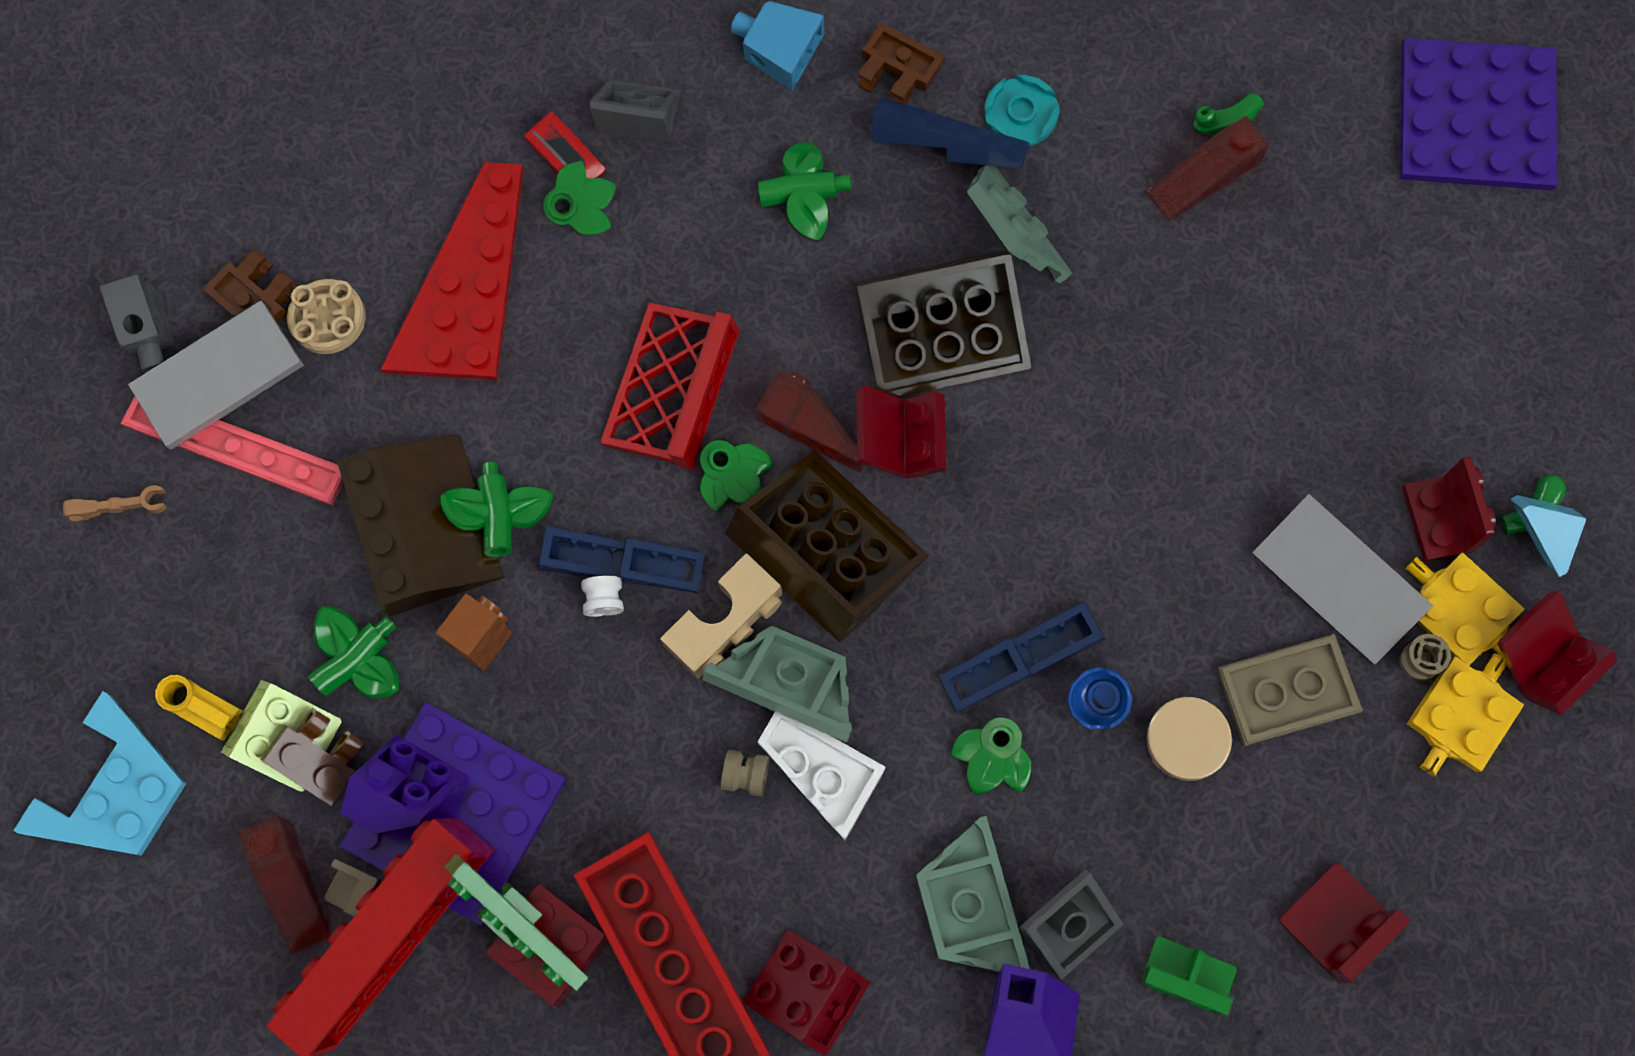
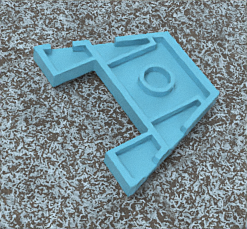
[13,691,186,856]

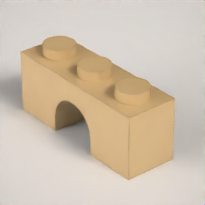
[660,553,782,679]

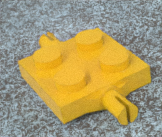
[1405,552,1524,665]
[1407,654,1524,777]

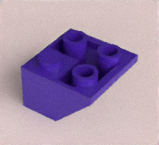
[340,735,466,834]
[983,964,1080,1056]

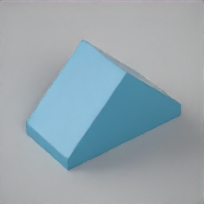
[1510,495,1586,577]

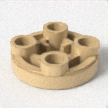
[287,279,366,354]
[1147,697,1232,781]

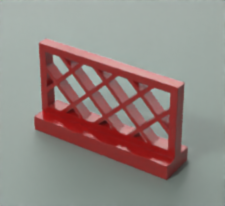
[600,303,740,471]

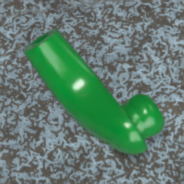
[1193,93,1264,136]
[1500,475,1566,535]

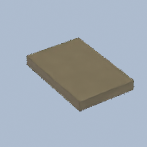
[1217,634,1363,747]

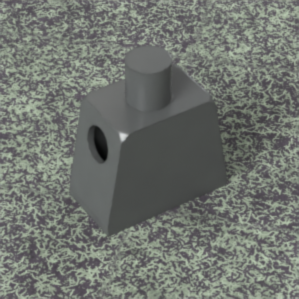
[99,274,174,372]

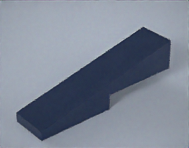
[872,97,1029,168]
[537,526,705,593]
[939,601,1106,712]

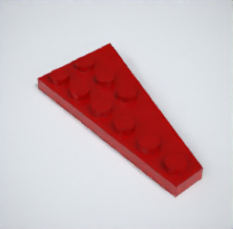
[380,162,524,380]

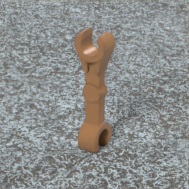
[63,485,167,522]

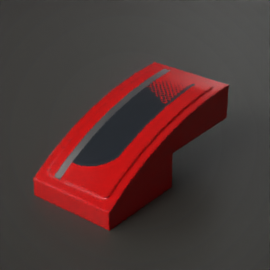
[524,111,606,178]

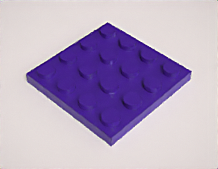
[1399,38,1557,191]
[340,702,567,927]

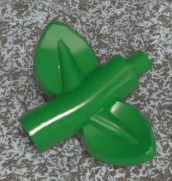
[758,142,851,240]
[440,462,553,557]
[308,606,399,698]

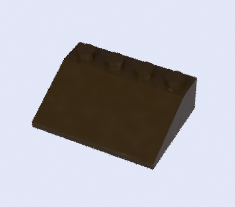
[853,250,1032,397]
[337,435,504,617]
[725,450,929,643]

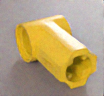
[155,675,243,741]

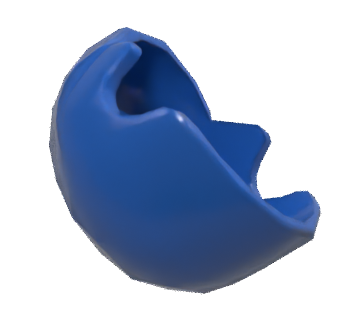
[1067,667,1133,730]

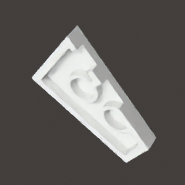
[758,712,886,841]

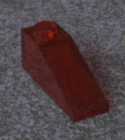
[1147,116,1269,222]
[755,370,864,474]
[238,816,331,953]

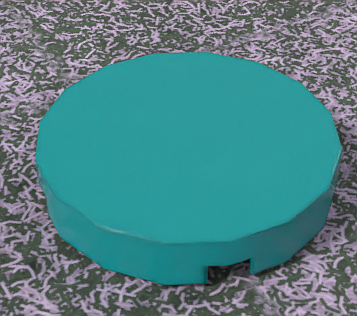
[984,75,1060,146]

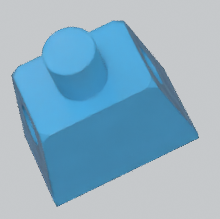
[731,1,825,90]

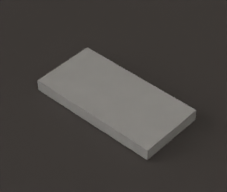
[128,300,304,450]
[1253,494,1433,664]

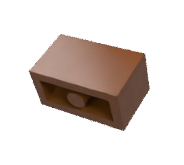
[436,593,513,671]

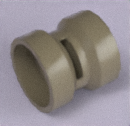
[1399,634,1451,681]
[721,749,770,797]

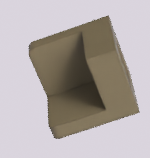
[324,859,383,916]

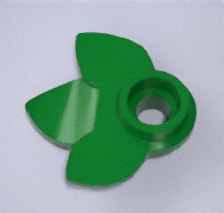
[543,161,616,235]
[699,440,773,511]
[951,717,1031,794]

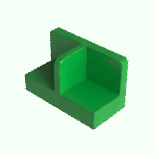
[1140,937,1237,1016]

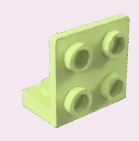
[221,680,341,792]

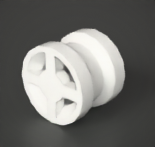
[581,576,624,617]

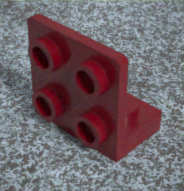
[856,385,946,479]
[1402,456,1496,563]
[1498,589,1617,716]
[1279,863,1411,984]
[744,930,871,1056]

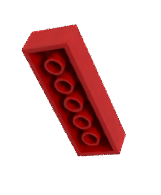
[266,818,495,1056]
[574,832,773,1056]

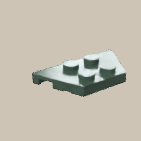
[967,165,1073,283]
[702,626,852,743]
[916,816,1030,972]

